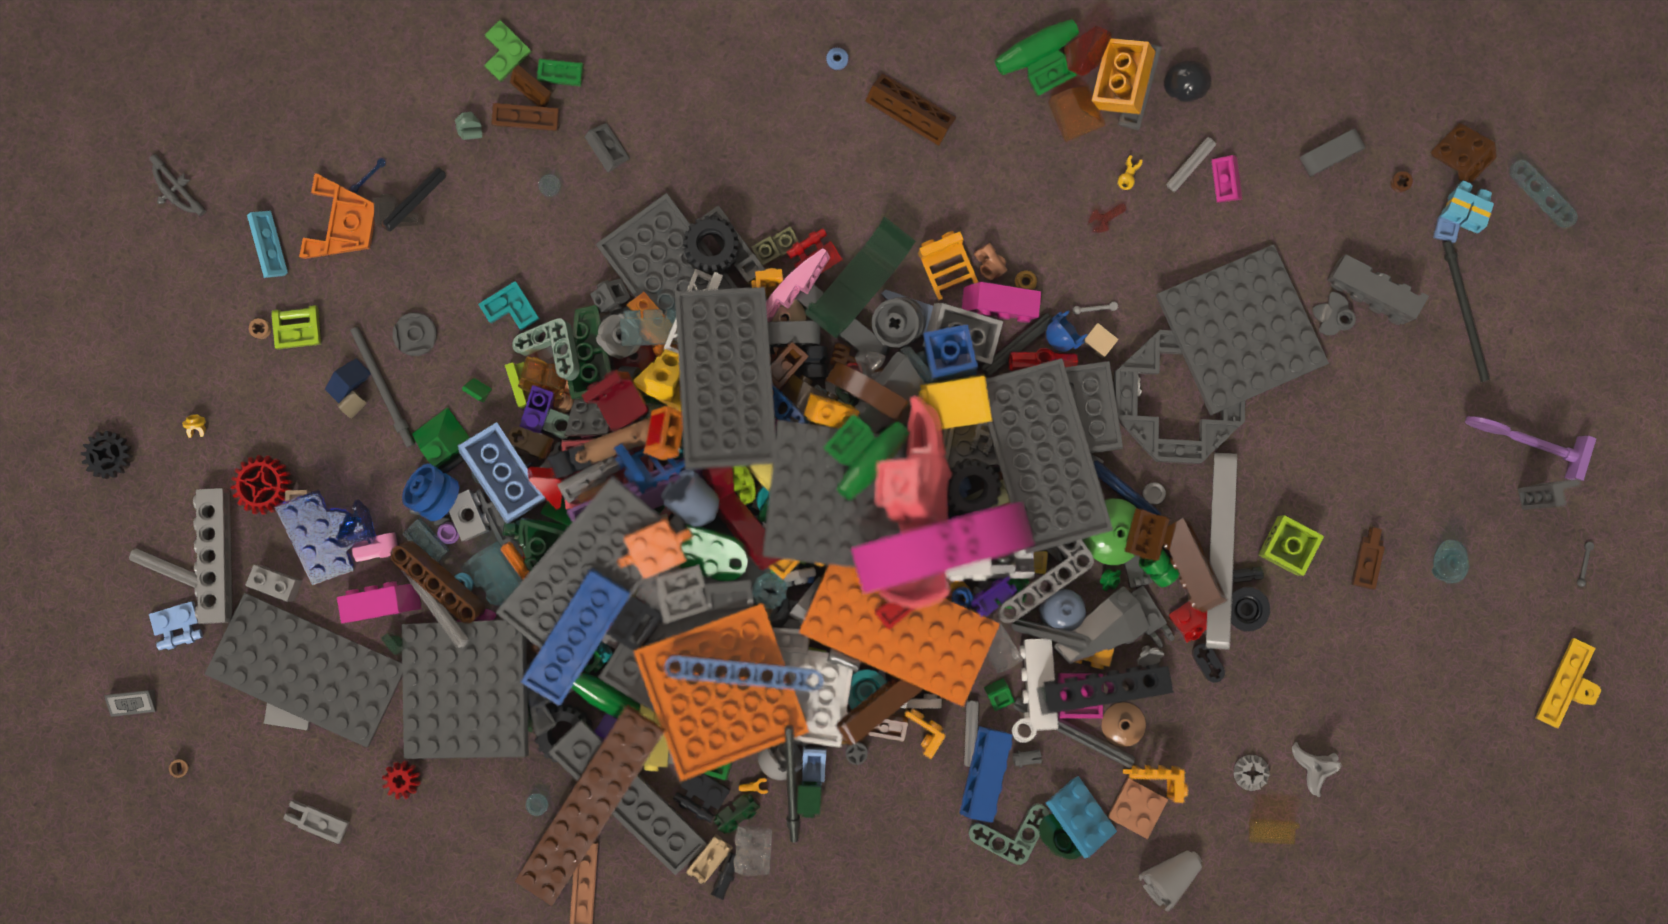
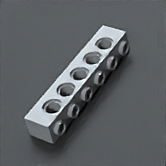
[193,488,232,624]

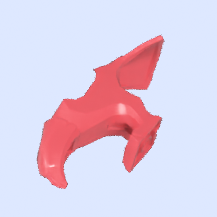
[876,396,951,608]

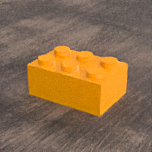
[1092,38,1155,114]

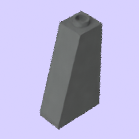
[854,352,924,433]

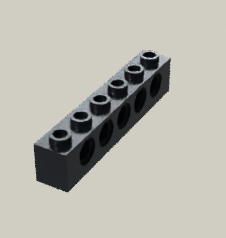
[1037,663,1174,715]

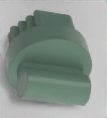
[455,112,482,140]

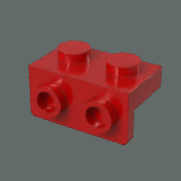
[1169,601,1207,642]

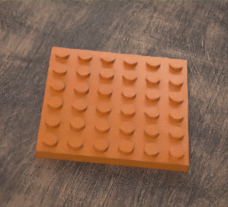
[634,603,809,781]

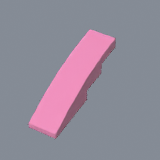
[766,248,830,322]

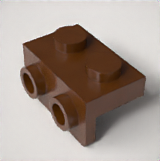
[1124,509,1169,561]

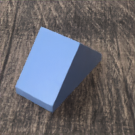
[802,746,826,782]

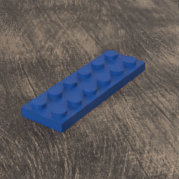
[521,569,631,705]

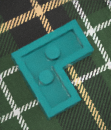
[478,281,540,331]

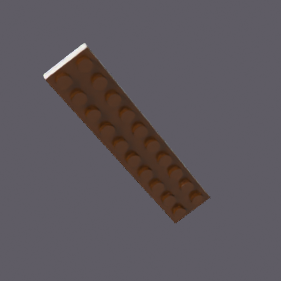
[515,705,666,906]

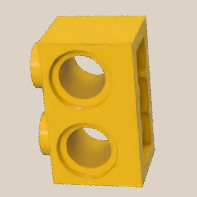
[644,349,680,402]

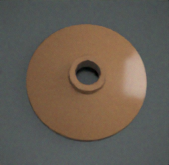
[1101,702,1146,747]

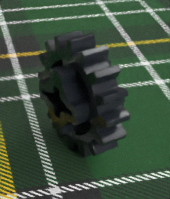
[81,431,133,479]

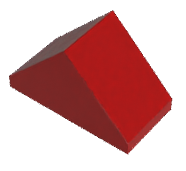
[527,467,564,510]

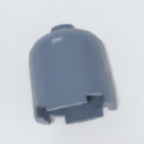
[661,469,719,527]
[1039,588,1086,631]

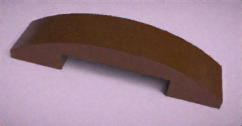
[825,362,909,421]

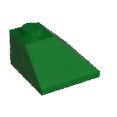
[412,407,470,469]

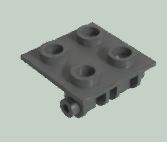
[565,399,609,436]

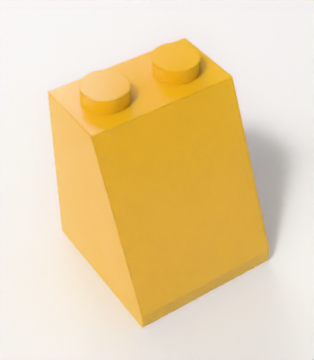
[919,375,992,429]

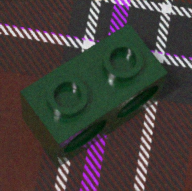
[797,781,821,818]

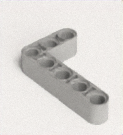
[998,540,1094,623]

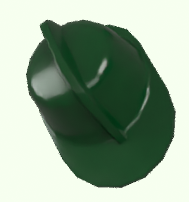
[1039,814,1082,860]

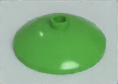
[1082,498,1137,565]

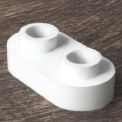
[901,694,942,708]

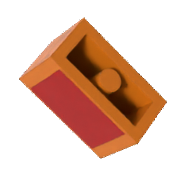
[644,406,683,460]

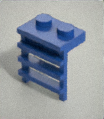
[614,443,685,495]

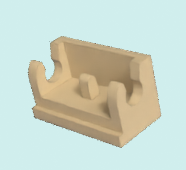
[686,834,733,884]

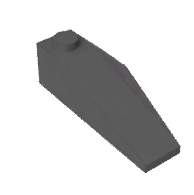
[1055,586,1150,663]

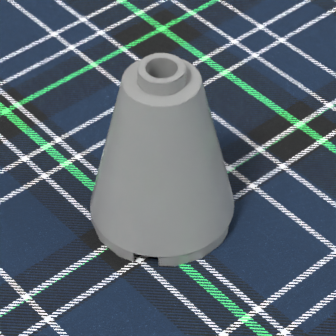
[1139,850,1202,911]

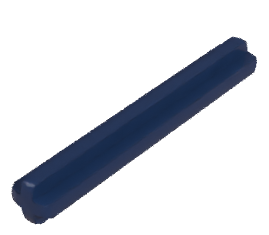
[1093,460,1161,516]

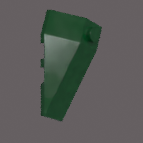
[567,305,613,399]

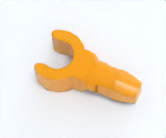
[738,778,768,794]

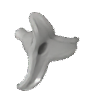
[1292,742,1341,797]

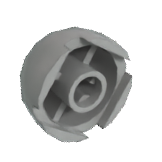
[758,742,803,780]

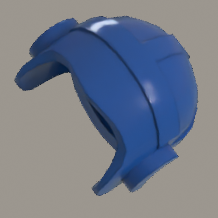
[1046,310,1088,352]

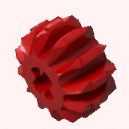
[382,761,421,799]

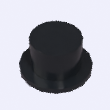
[1231,587,1270,631]

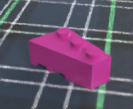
[962,282,1041,323]
[337,581,422,624]

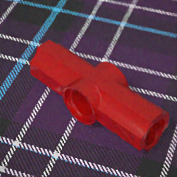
[1009,348,1078,371]

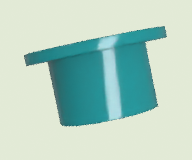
[848,669,886,709]

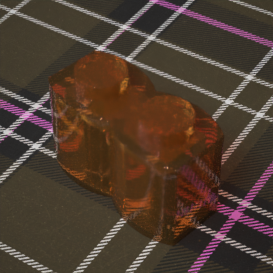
[518,357,568,399]

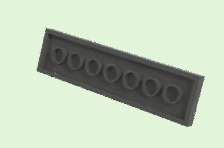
[548,719,708,875]

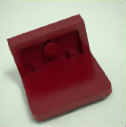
[582,370,648,432]

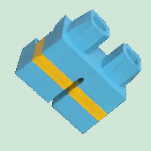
[1440,181,1494,234]

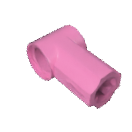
[352,533,398,562]

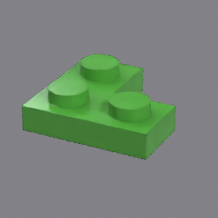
[484,20,531,82]

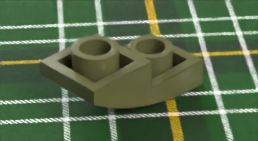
[752,226,800,266]

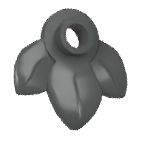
[1312,292,1356,335]

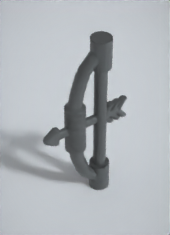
[149,154,206,216]

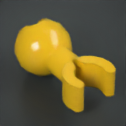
[1118,155,1143,190]

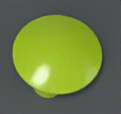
[732,466,755,505]

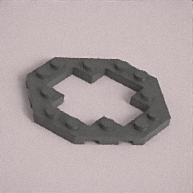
[1114,330,1245,464]

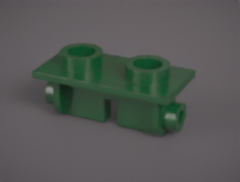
[713,793,761,834]

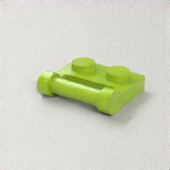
[272,305,321,349]

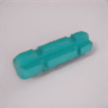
[596,641,613,662]

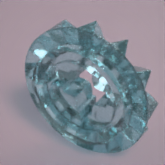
[752,573,788,609]

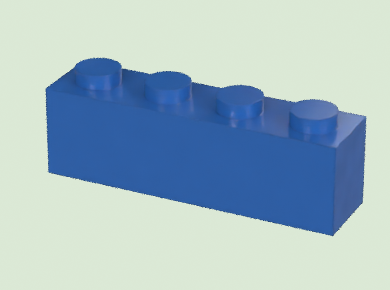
[959,726,1013,823]

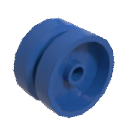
[402,464,459,521]

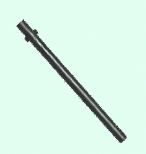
[1443,241,1490,382]

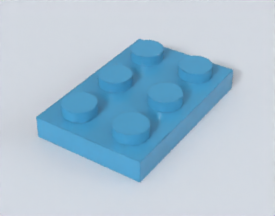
[1046,776,1117,858]

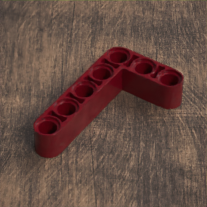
[703,467,783,571]

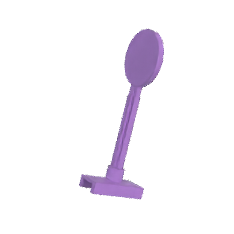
[1465,416,1596,481]

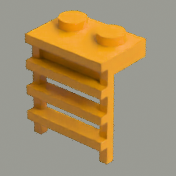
[918,231,978,301]
[1123,765,1188,803]

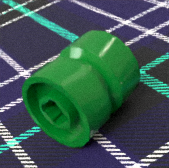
[1138,549,1180,587]

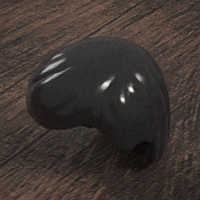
[1164,61,1212,102]

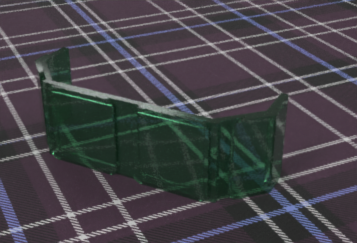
[805,216,916,338]

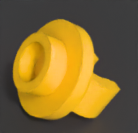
[182,415,206,438]

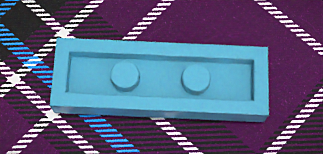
[247,211,288,278]

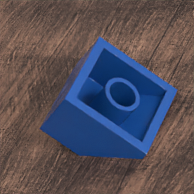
[924,324,977,383]

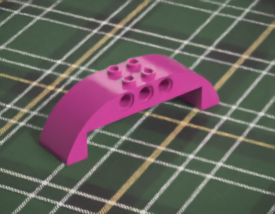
[851,501,1035,593]

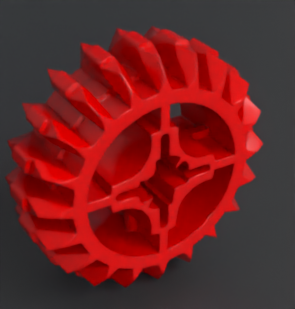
[230,455,293,515]

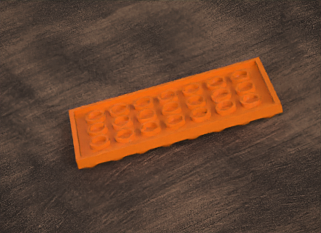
[798,565,1000,706]

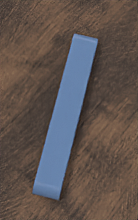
[665,655,824,691]

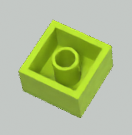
[1258,515,1324,576]

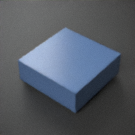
[1433,216,1460,243]

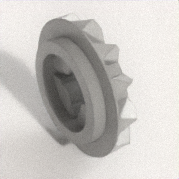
[1234,755,1270,791]

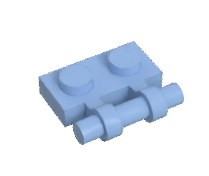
[149,601,203,650]

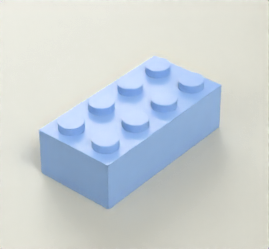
[458,423,545,523]

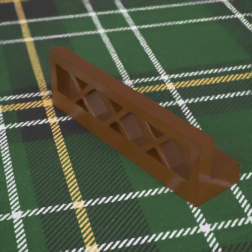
[865,73,956,146]

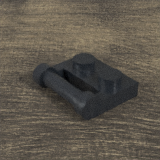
[606,595,663,651]

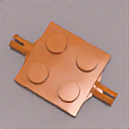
[618,518,693,579]

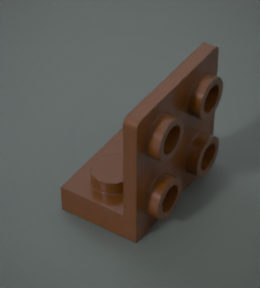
[1431,123,1497,184]

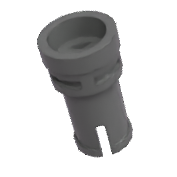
[826,648,861,672]

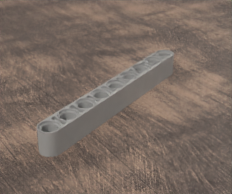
[1206,453,1237,649]

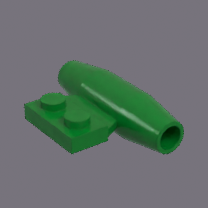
[994,19,1079,97]
[823,414,909,501]
[571,650,641,719]

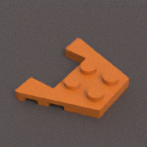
[299,174,378,259]

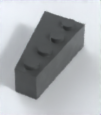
[1327,255,1429,325]

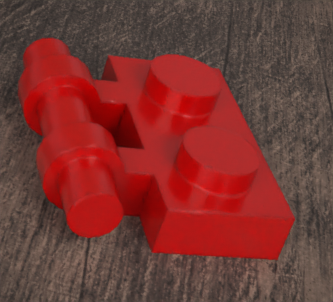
[786,228,842,274]

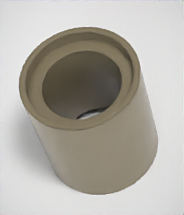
[337,390,367,419]

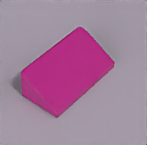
[1211,155,1242,202]

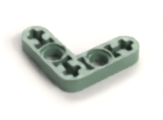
[512,318,579,381]
[968,803,1049,865]

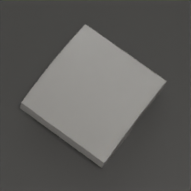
[656,565,708,623]

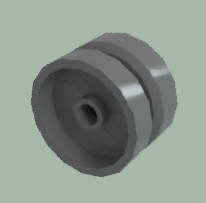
[872,297,926,347]

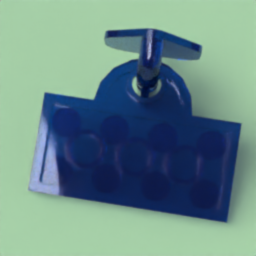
[275,490,376,585]

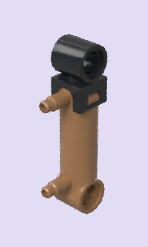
[547,418,650,478]

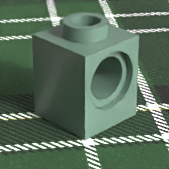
[543,409,575,440]

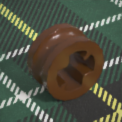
[1391,171,1413,193]

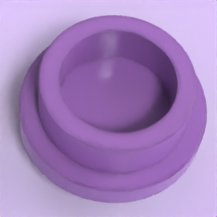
[437,522,460,544]

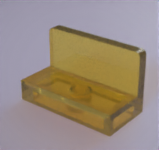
[1249,819,1300,844]

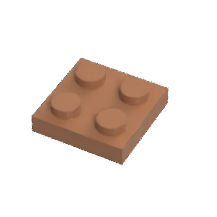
[1107,778,1168,839]

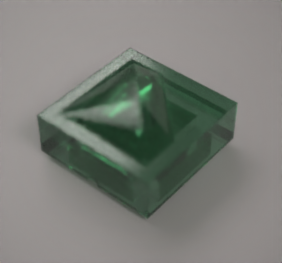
[381,632,404,655]

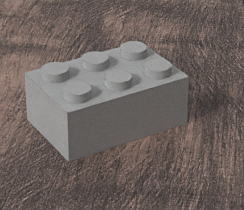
[923,303,1003,364]

